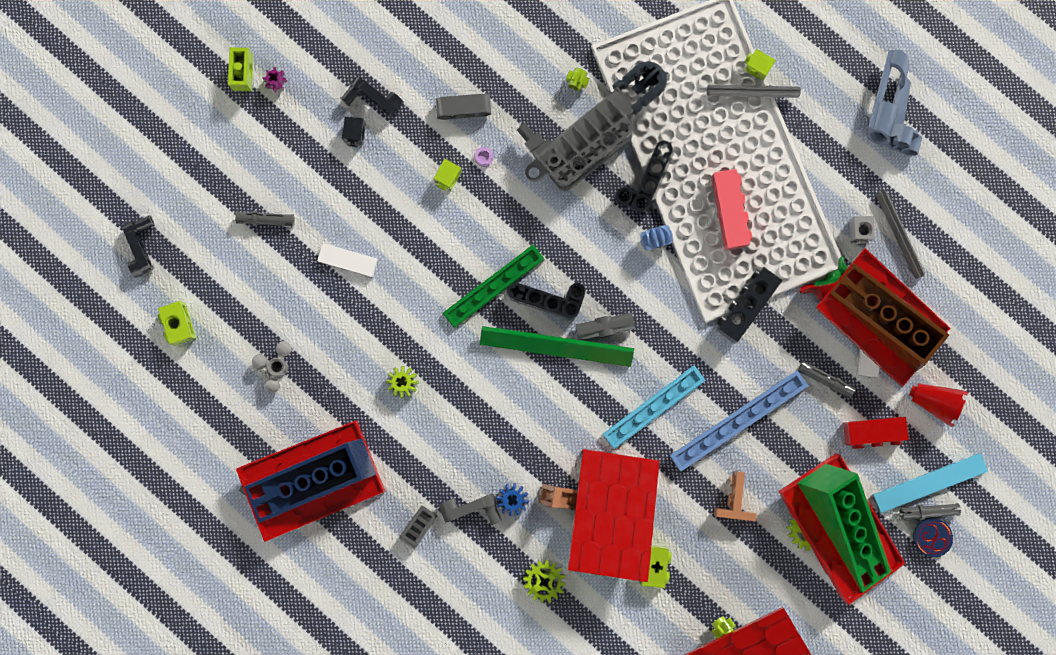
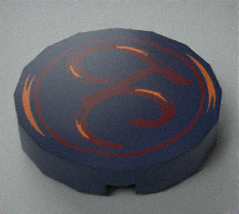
[913,518,953,557]

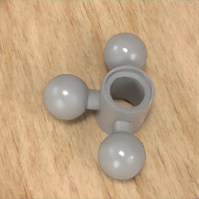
[252,341,292,393]

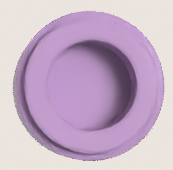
[474,147,493,167]

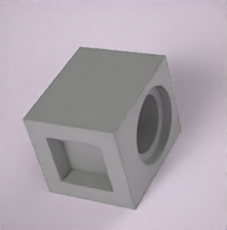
[850,216,875,245]

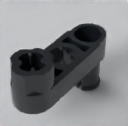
[340,76,404,117]
[122,215,155,278]

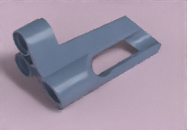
[866,50,922,156]

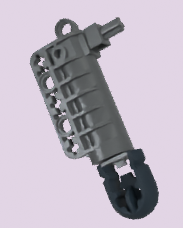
[517,61,667,191]

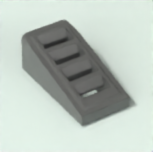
[399,505,438,550]

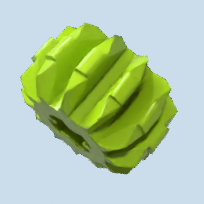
[386,366,419,399]

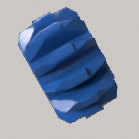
[496,483,529,516]

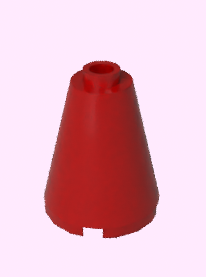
[909,383,968,427]

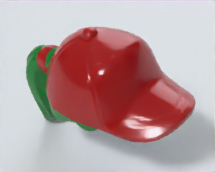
[800,256,848,301]

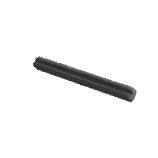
[706,85,801,98]
[876,191,925,279]

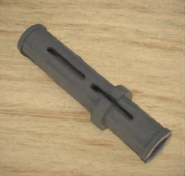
[235,211,295,227]
[798,361,856,399]
[899,503,961,520]

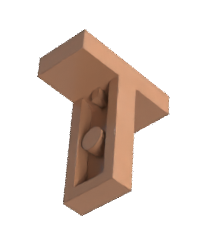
[714,471,756,521]
[539,484,578,510]

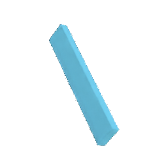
[602,365,706,449]
[872,453,988,513]

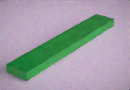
[443,244,545,328]

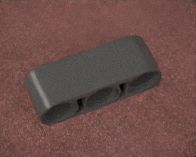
[436,94,491,120]

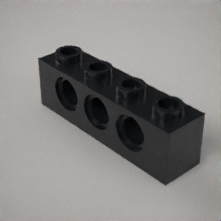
[716,267,783,344]

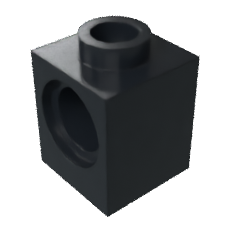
[342,116,366,147]

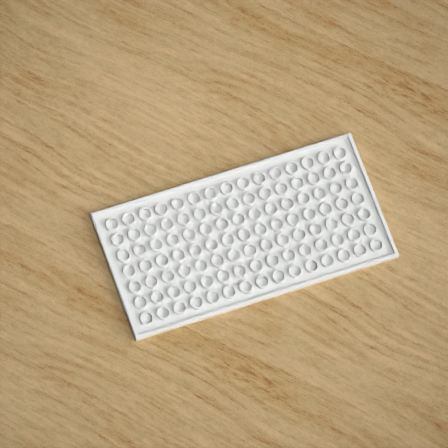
[591,0,841,324]

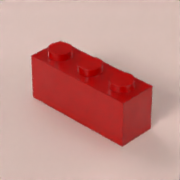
[843,417,909,449]

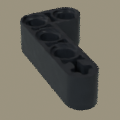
[615,140,674,213]
[507,283,586,320]

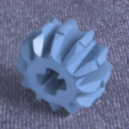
[640,225,674,251]

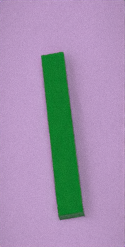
[480,326,634,367]

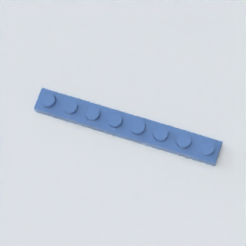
[669,370,808,472]

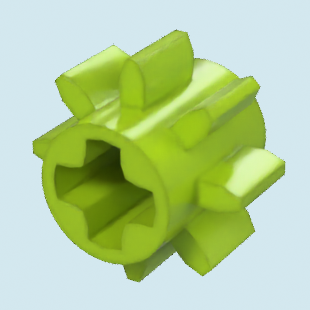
[565,68,590,91]
[712,616,735,639]

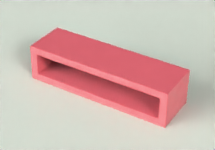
[711,169,752,251]

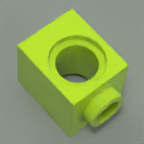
[744,48,776,81]
[433,159,462,191]

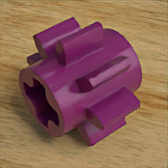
[262,67,288,93]

